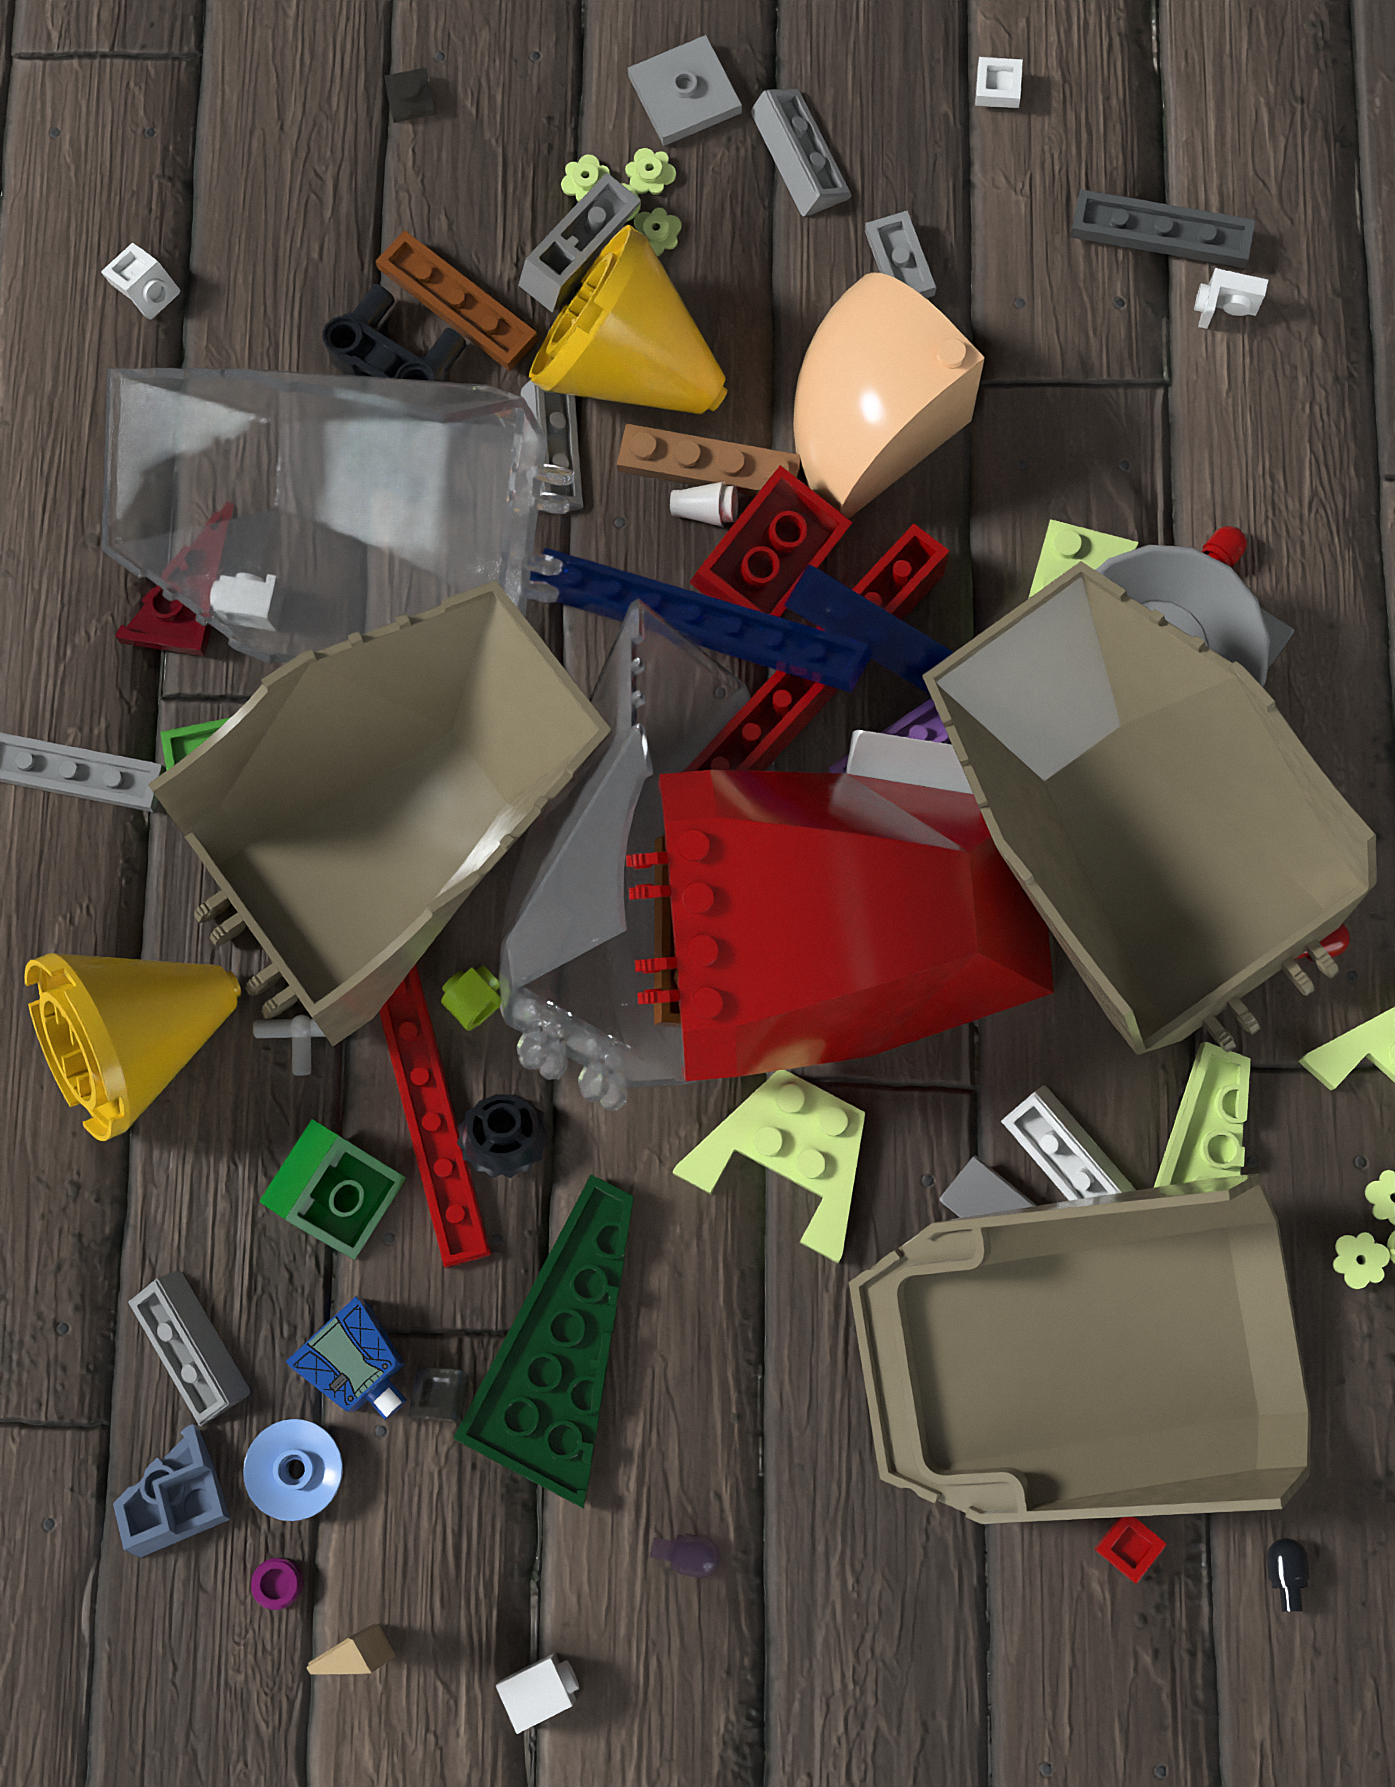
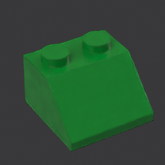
[259,1119,406,1260]

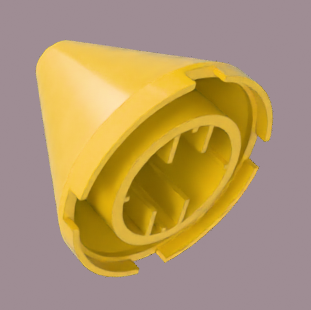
[529,225,728,414]
[25,953,241,1141]

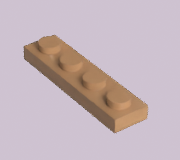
[617,424,801,496]

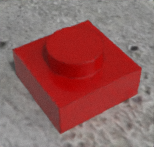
[1094,1516,1167,1584]

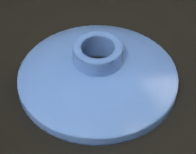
[243,1419,343,1521]

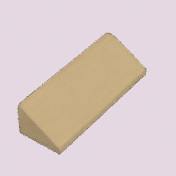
[306,1623,396,1674]

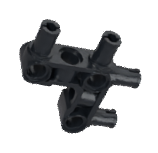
[322,283,481,505]

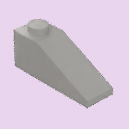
[518,172,641,313]

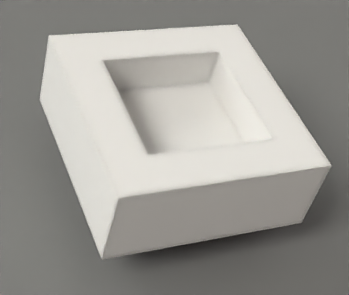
[975,57,1023,108]

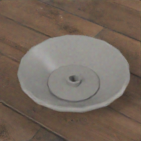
[1096,545,1270,687]

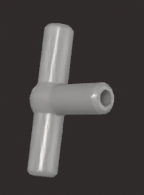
[253,1015,326,1076]

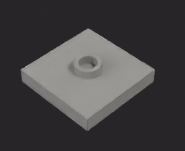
[628,35,742,146]

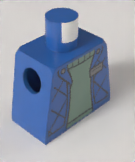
[285,1296,407,1420]

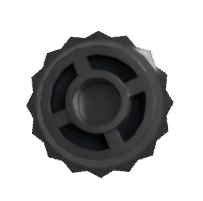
[457,1094,550,1178]

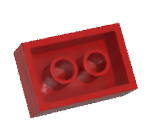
[689,465,853,639]

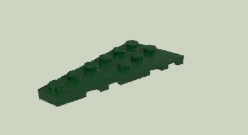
[453,1174,635,1509]

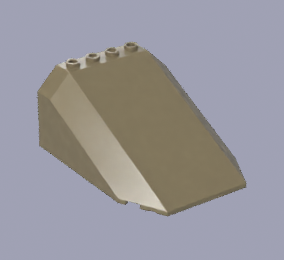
[849,1173,1311,1524]

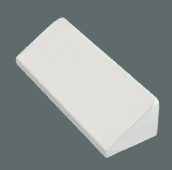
[846,730,973,794]
[1001,1085,1136,1201]

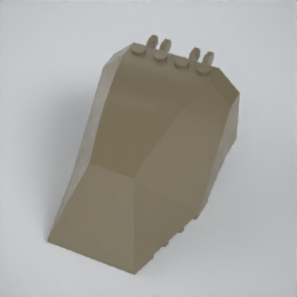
[923,561,1377,1055]
[148,580,612,1046]

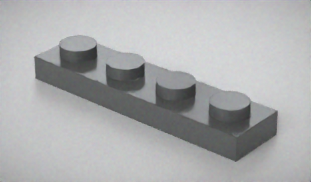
[1070,189,1256,268]

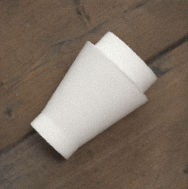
[670,481,738,527]

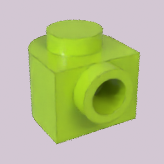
[441,965,505,1031]

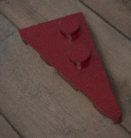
[115,501,238,656]

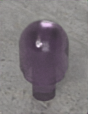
[650,1533,721,1578]

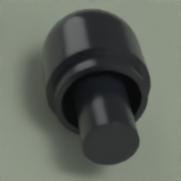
[1267,1538,1310,1612]

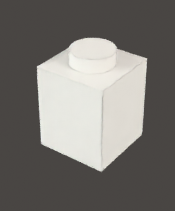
[496,1653,579,1734]

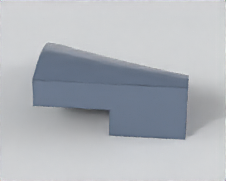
[113,1424,230,1558]

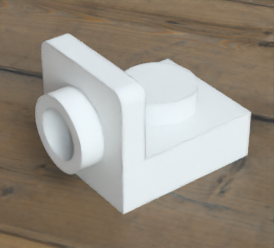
[101,242,180,319]
[1194,268,1268,329]

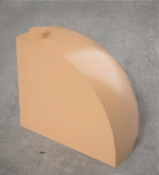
[793,273,985,519]

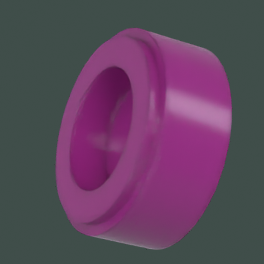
[251,1557,304,1610]

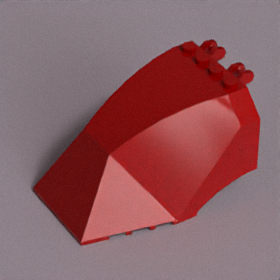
[626,770,1054,1081]

